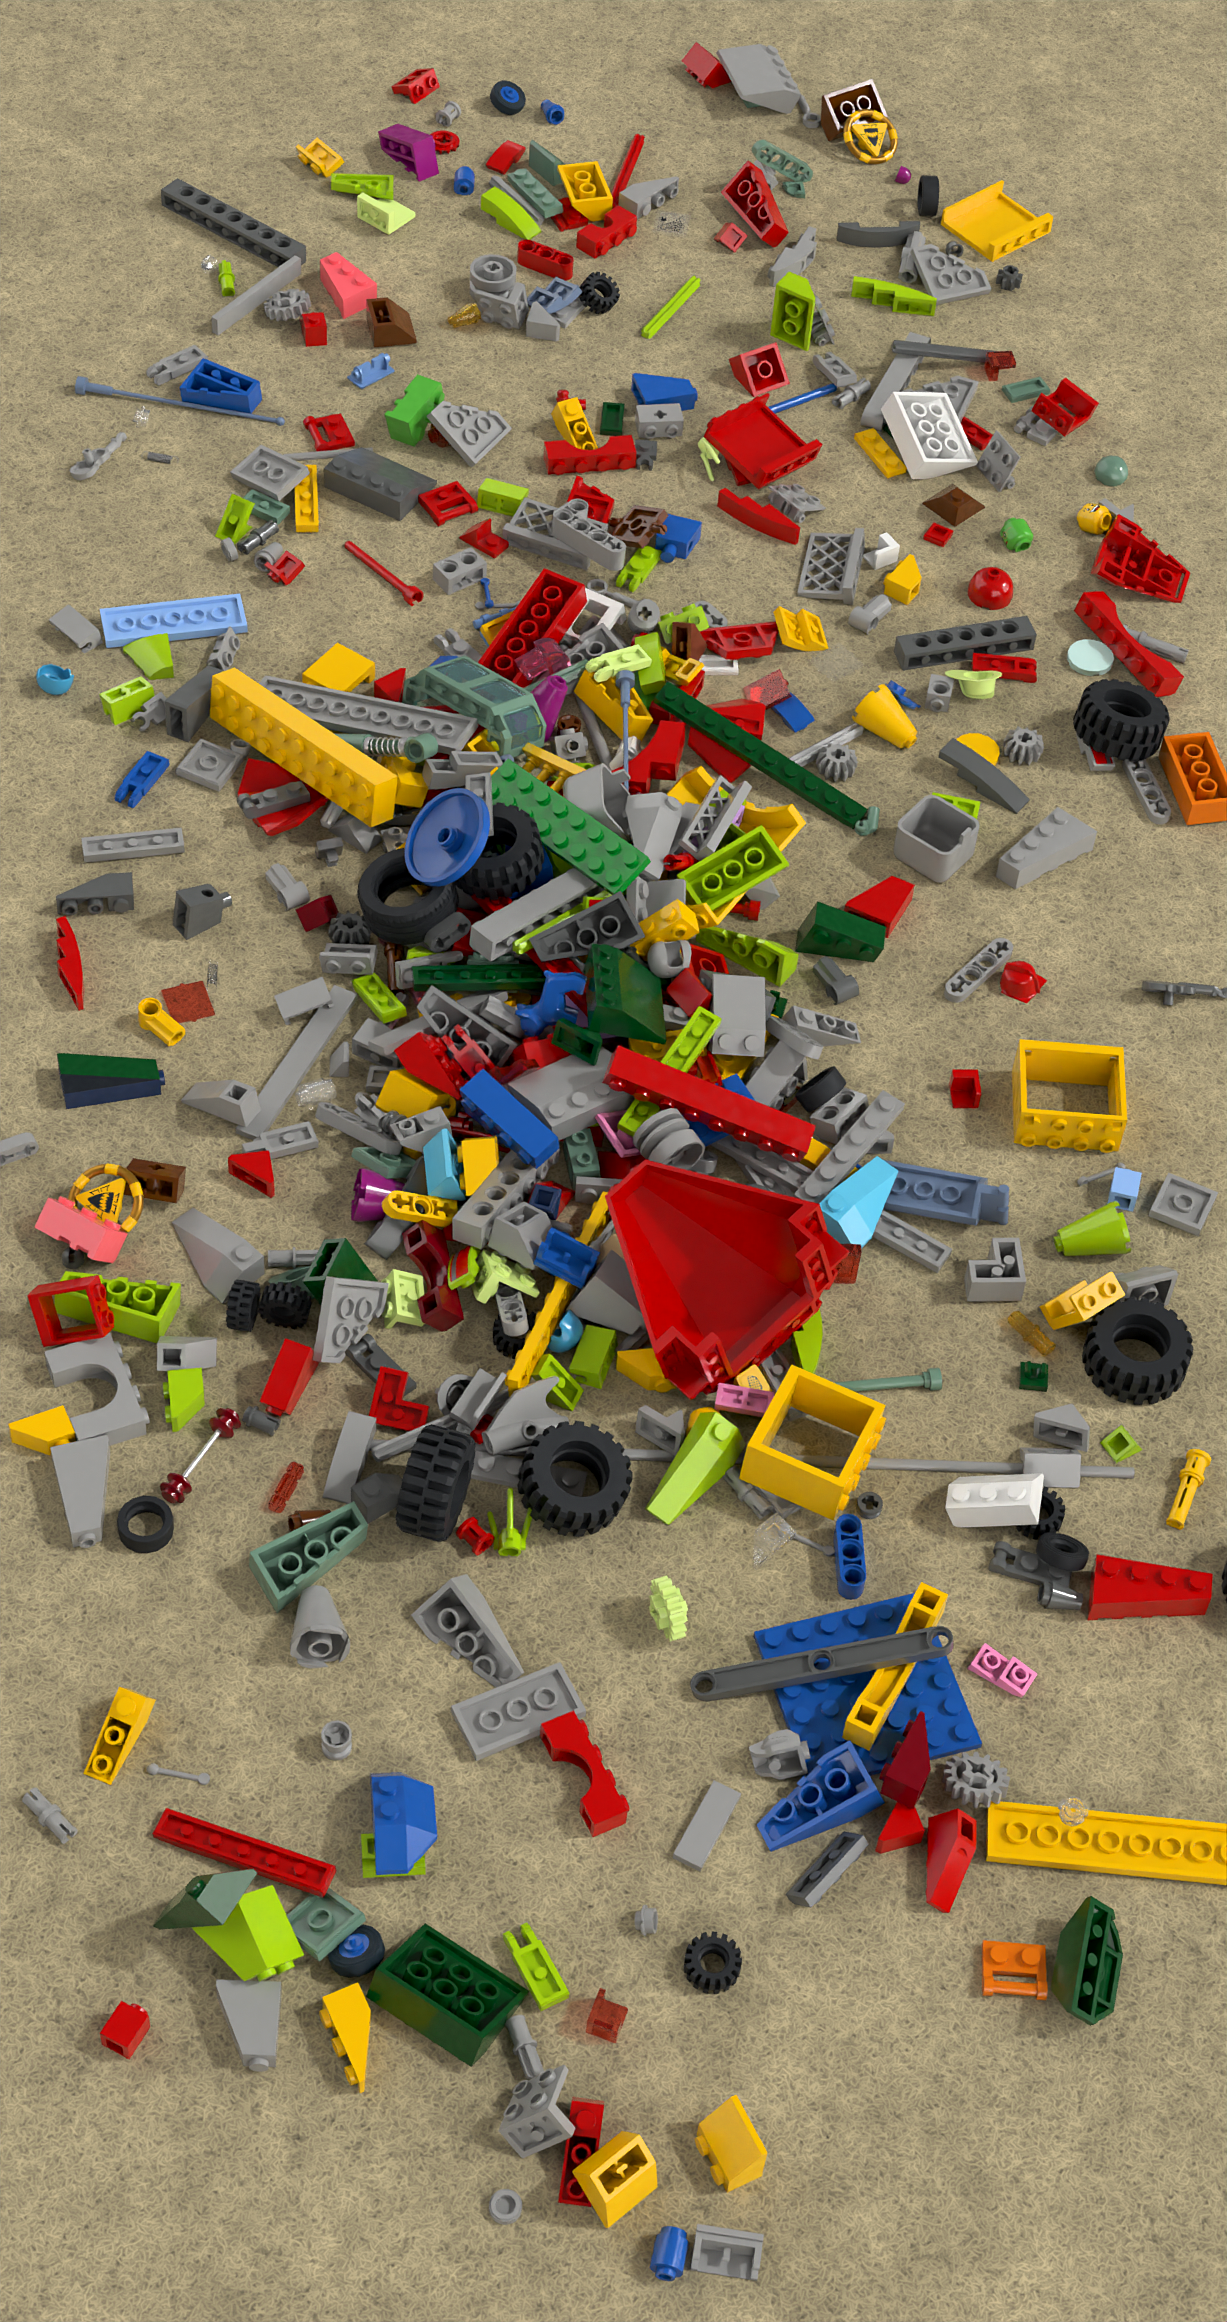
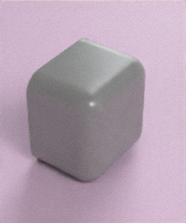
[563,763,633,843]
[893,795,980,883]

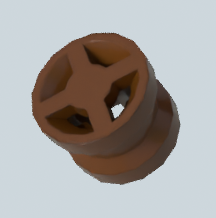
[557,714,581,736]

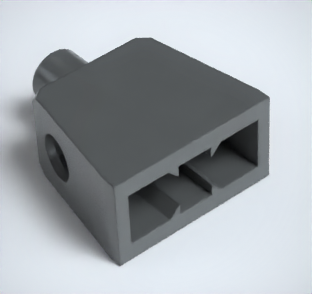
[173,884,232,940]

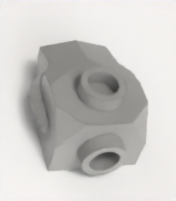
[749,1729,811,1780]

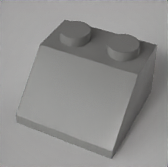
[1115,1265,1178,1305]

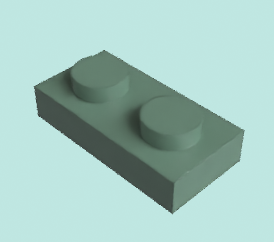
[243,489,290,525]

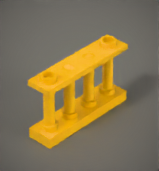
[522,742,586,793]

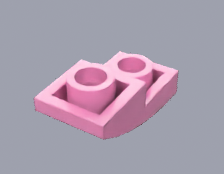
[967,1643,1037,1698]

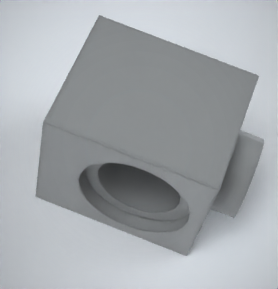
[925,674,954,713]

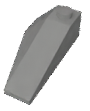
[623,792,683,881]

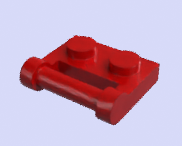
[303,413,355,451]
[418,481,478,527]

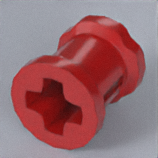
[456,1517,495,1556]

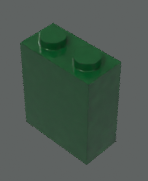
[303,1238,378,1305]

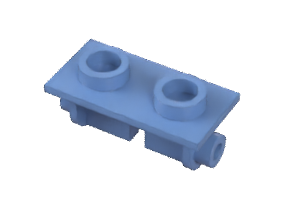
[347,353,395,389]

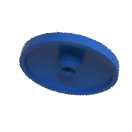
[405,788,490,887]

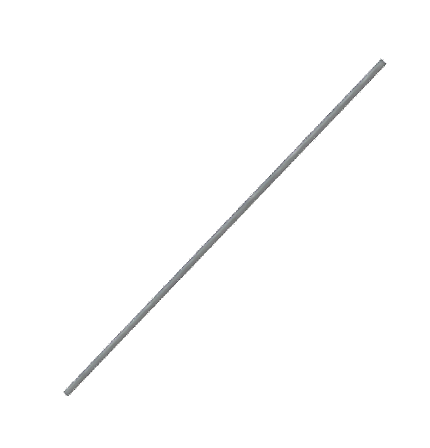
[369,1439,1135,1479]

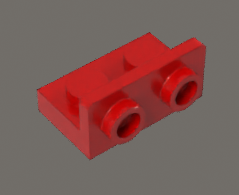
[391,68,440,104]

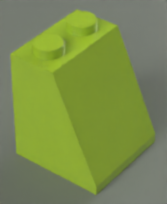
[192,1885,304,1982]

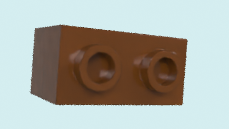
[124,1158,186,1203]

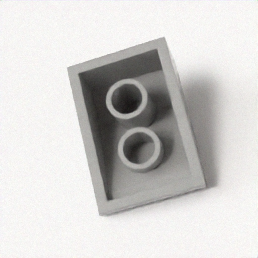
[707,974,766,1057]

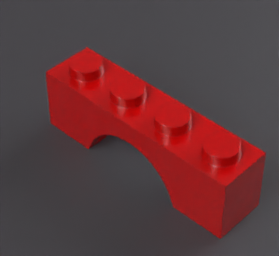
[543,435,637,475]
[540,1710,630,1837]

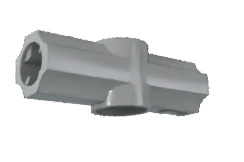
[898,231,926,283]
[479,995,554,1040]

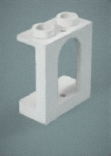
[559,588,626,648]

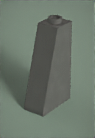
[165,665,224,742]

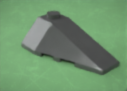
[529,891,645,962]
[416,985,518,1071]

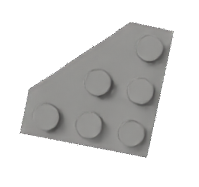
[910,244,991,305]
[903,376,979,423]
[426,401,512,467]
[313,1276,389,1363]

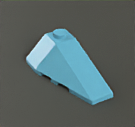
[819,1156,898,1255]

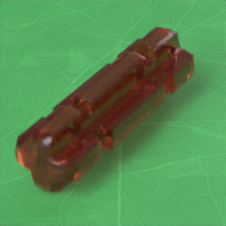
[268,1461,304,1513]

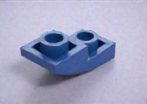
[769,689,815,733]

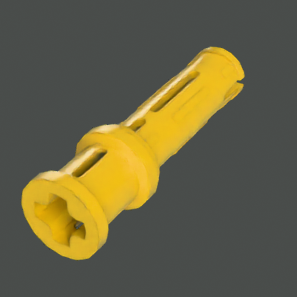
[1166,1449,1212,1530]

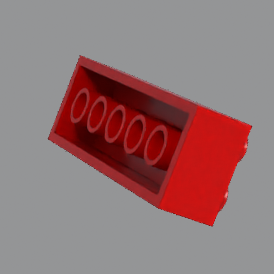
[478,568,587,688]

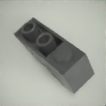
[56,872,134,916]

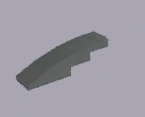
[938,738,1030,814]

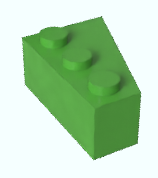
[384,374,445,447]

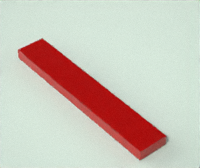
[152,1808,336,1898]

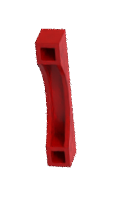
[1074,591,1184,697]

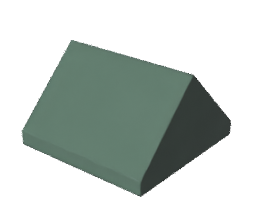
[529,140,566,186]

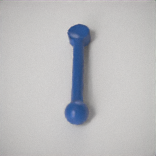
[480,578,494,609]

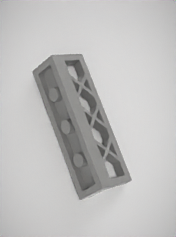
[678,775,752,861]

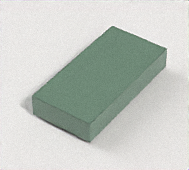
[1002,377,1050,403]

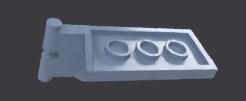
[883,1160,1009,1226]

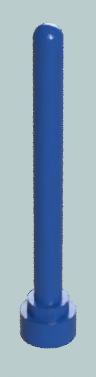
[768,383,837,414]

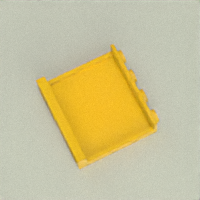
[941,180,1053,262]

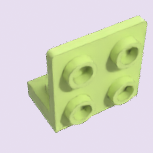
[357,193,415,235]
[471,1249,539,1304]

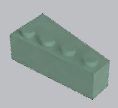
[249,1501,368,1613]

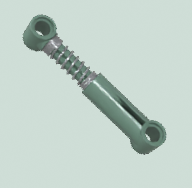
[334,733,438,763]

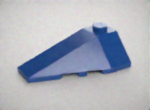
[757,1740,885,1852]

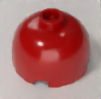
[968,567,1013,610]

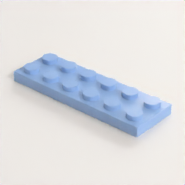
[100,594,248,648]

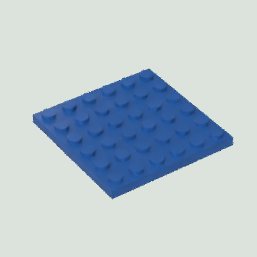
[753,1593,982,1776]

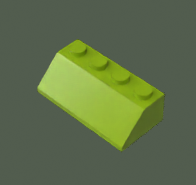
[677,825,789,911]

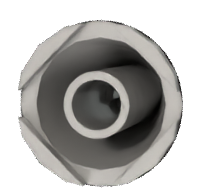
[290,1585,350,1669]

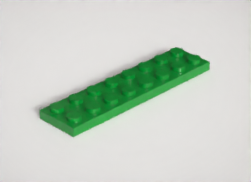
[491,758,651,895]

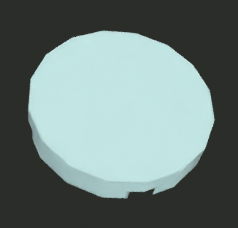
[1067,639,1114,676]

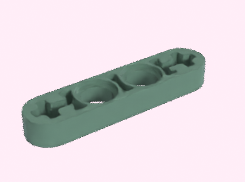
[752,140,813,182]

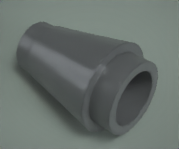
[1037,1580,1083,1610]

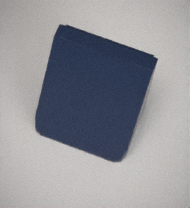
[528,1184,562,1221]

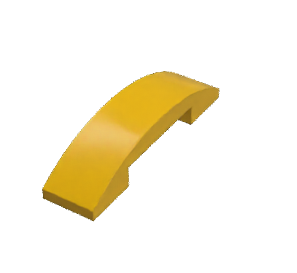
[661,646,705,686]

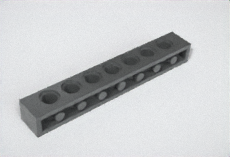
[161,178,306,267]

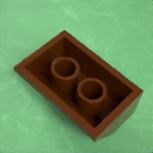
[821,79,888,142]

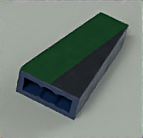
[57,1053,165,1109]

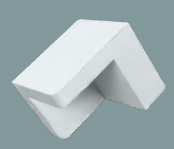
[863,532,900,570]

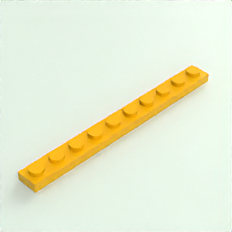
[505,1191,612,1397]

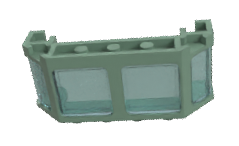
[402,656,546,757]

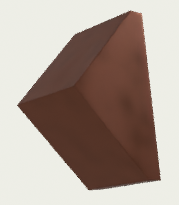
[672,622,708,661]

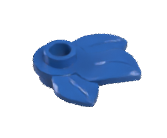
[885,680,921,710]

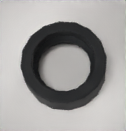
[917,175,939,216]
[795,1066,846,1112]
[117,1495,174,1554]

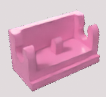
[714,1383,774,1417]

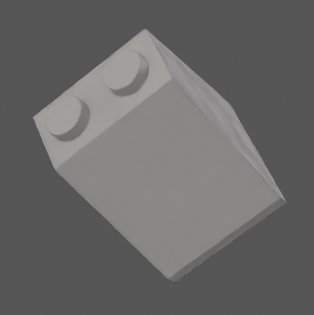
[565,1250,646,1335]

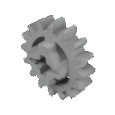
[264,289,311,321]
[942,1752,1010,1808]

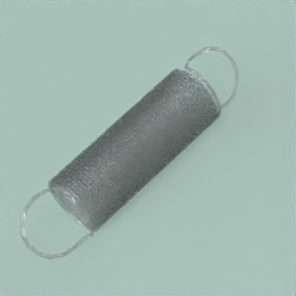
[206,960,218,993]

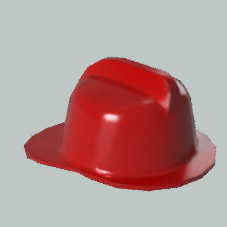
[1000,961,1047,1004]

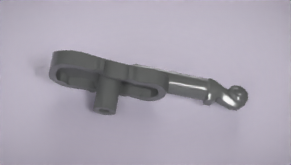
[1142,980,1227,1006]

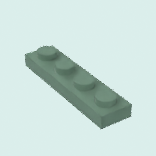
[507,168,563,218]

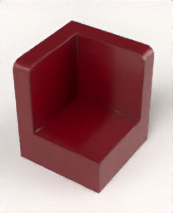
[295,895,339,932]

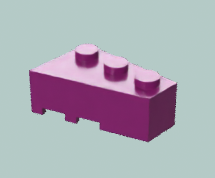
[378,124,439,182]

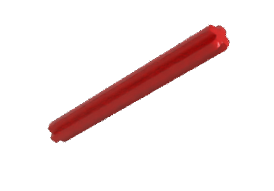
[611,134,645,209]

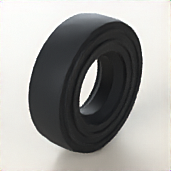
[1036,1532,1089,1571]

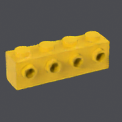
[630,899,699,961]

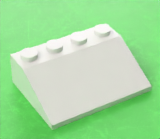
[881,392,978,479]

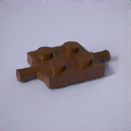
[609,505,669,549]

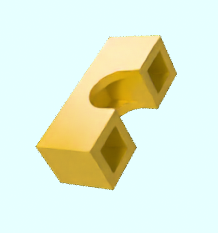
[377,754,428,808]

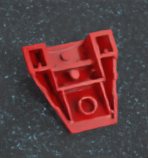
[1091,514,1190,603]

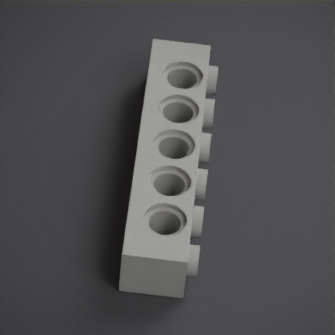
[452,1149,561,1249]

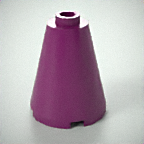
[508,675,568,743]
[351,1168,425,1222]

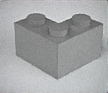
[964,1238,1026,1302]

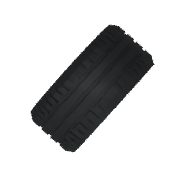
[357,848,459,945]

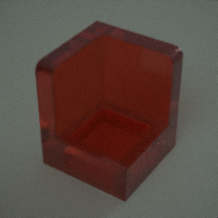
[984,351,1016,381]
[586,1988,628,2043]

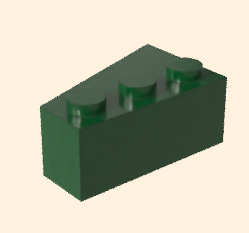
[795,901,886,962]

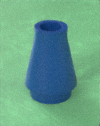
[541,99,564,124]

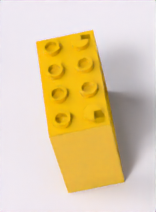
[1012,1039,1127,1153]
[739,1365,887,1521]

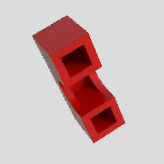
[576,205,637,259]

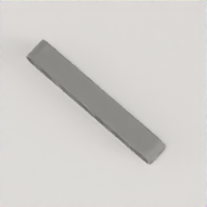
[861,332,931,432]

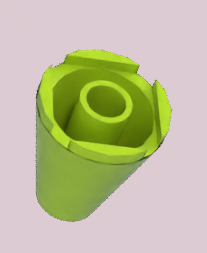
[1053,1201,1131,1256]

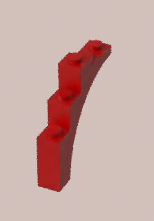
[547,720,685,796]

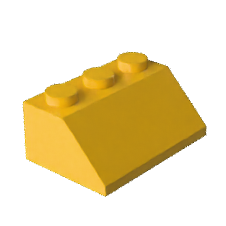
[557,161,613,221]

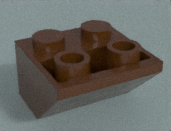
[366,297,417,347]

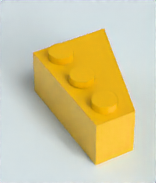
[573,670,653,741]

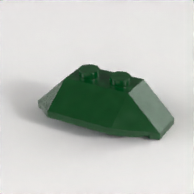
[1050,1896,1123,2026]

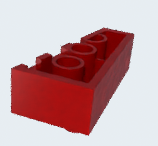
[721,160,789,248]
[1087,1554,1213,1620]

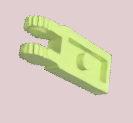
[585,644,652,683]

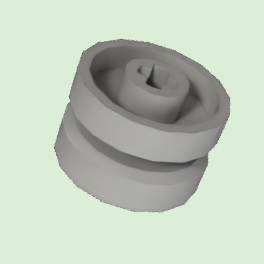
[470,254,516,301]

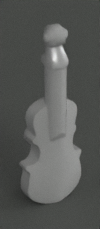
[69,432,127,481]

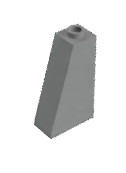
[50,1435,110,1548]

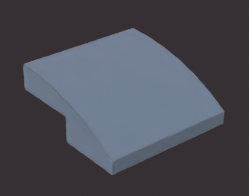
[527,277,582,314]

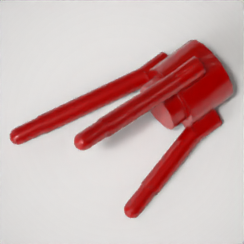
[449,1112,510,1153]

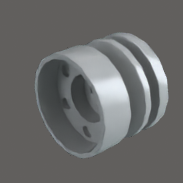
[633,1108,705,1170]

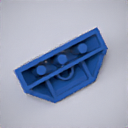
[370,1772,437,1875]

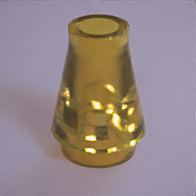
[447,303,481,329]

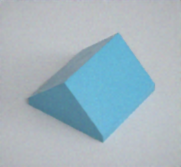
[423,1128,467,1201]

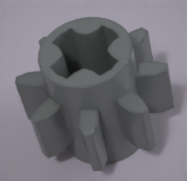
[996,265,1023,291]

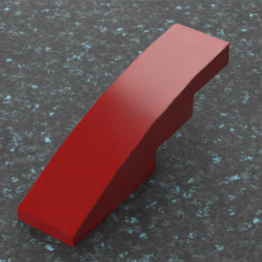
[717,487,800,545]
[56,916,84,1011]

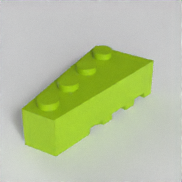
[54,1271,181,1344]

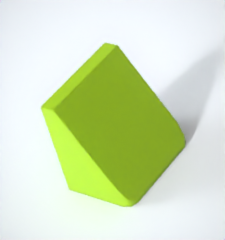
[1100,1425,1142,1463]

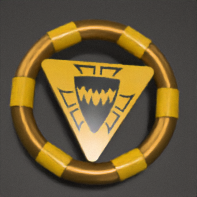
[843,109,898,165]
[68,1163,144,1233]

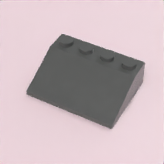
[324,447,437,521]

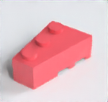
[320,252,377,319]
[35,1196,128,1264]

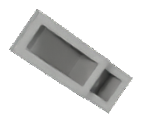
[422,751,503,789]
[323,1411,376,1504]

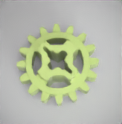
[649,1575,688,1642]

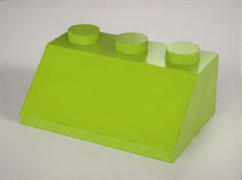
[770,272,816,351]

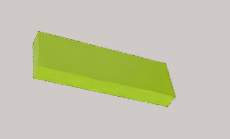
[351,973,407,1024]

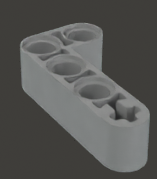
[551,499,626,571]

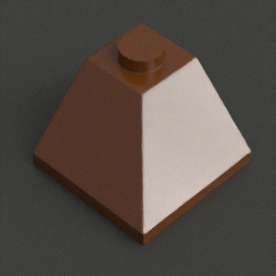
[922,484,985,527]

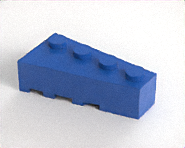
[460,1069,560,1169]

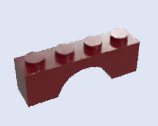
[402,1220,464,1332]

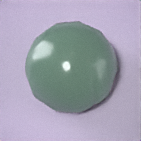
[1094,455,1128,487]

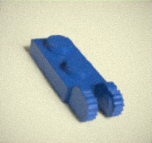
[114,751,170,808]

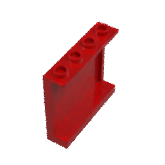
[704,393,823,489]

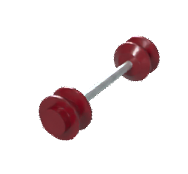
[160,1408,241,1504]

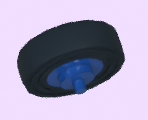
[490,80,526,115]
[327,1924,385,1978]

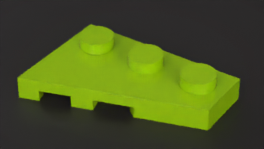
[331,173,394,200]

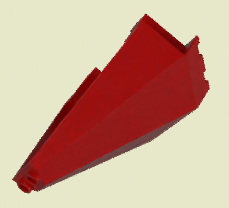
[605,1159,849,1400]

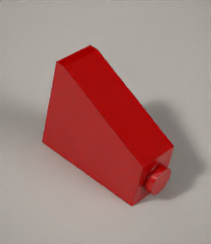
[844,876,915,938]
[259,1338,319,1417]

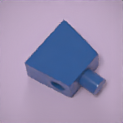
[655,514,702,563]

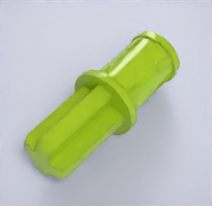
[218,260,235,296]

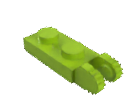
[616,545,662,593]
[502,1922,570,2011]

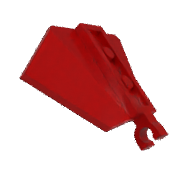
[673,698,766,783]
[238,758,329,836]

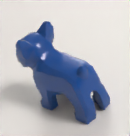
[515,970,587,1037]

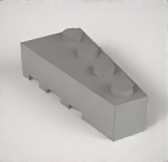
[746,1041,808,1110]

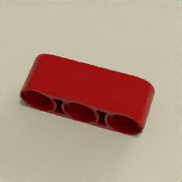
[517,239,574,281]

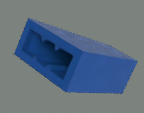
[631,373,698,411]

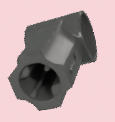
[813,956,859,1005]

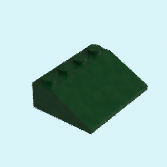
[584,943,667,1045]
[366,1923,529,2067]

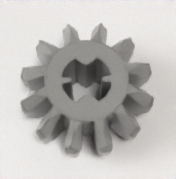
[1003,726,1044,766]
[816,742,858,782]

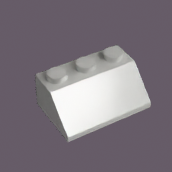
[945,1473,1044,1527]

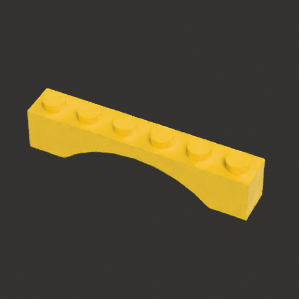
[842,1582,948,1751]

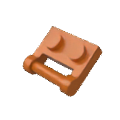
[982,1940,1048,2001]

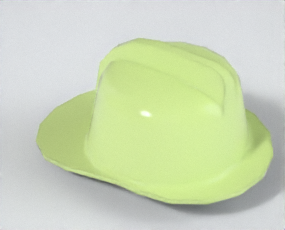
[945,670,1002,699]

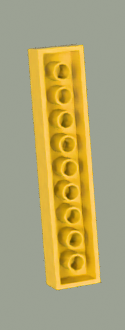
[210,667,398,827]

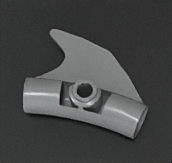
[482,1376,570,1455]

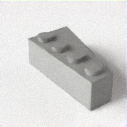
[996,807,1097,889]

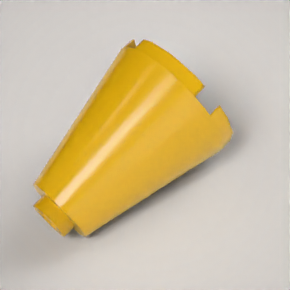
[852,684,917,749]

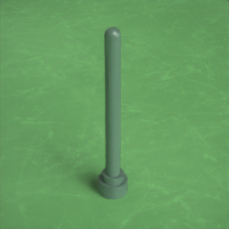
[833,1368,942,1392]

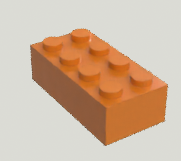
[1158,732,1227,825]

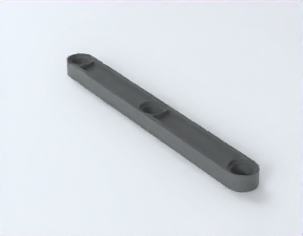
[690,1626,954,1702]

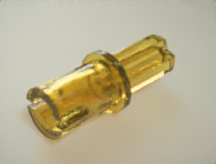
[1007,1311,1056,1357]

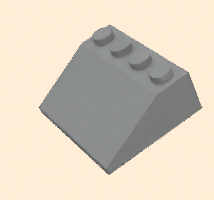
[716,44,801,114]
[507,1046,635,1141]

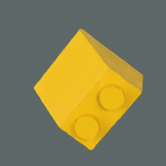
[695,2095,768,2193]

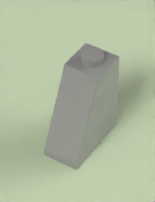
[216,1979,282,2072]

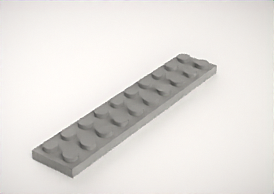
[259,675,479,755]

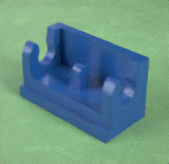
[533,1227,600,1289]

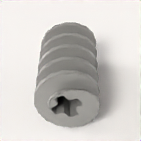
[627,599,660,634]

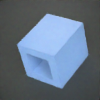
[1107,1167,1142,1212]

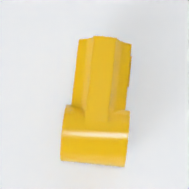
[138,998,185,1046]

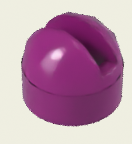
[895,166,911,184]

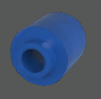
[454,166,475,195]
[650,2226,689,2281]

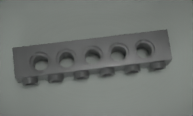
[894,616,1037,671]

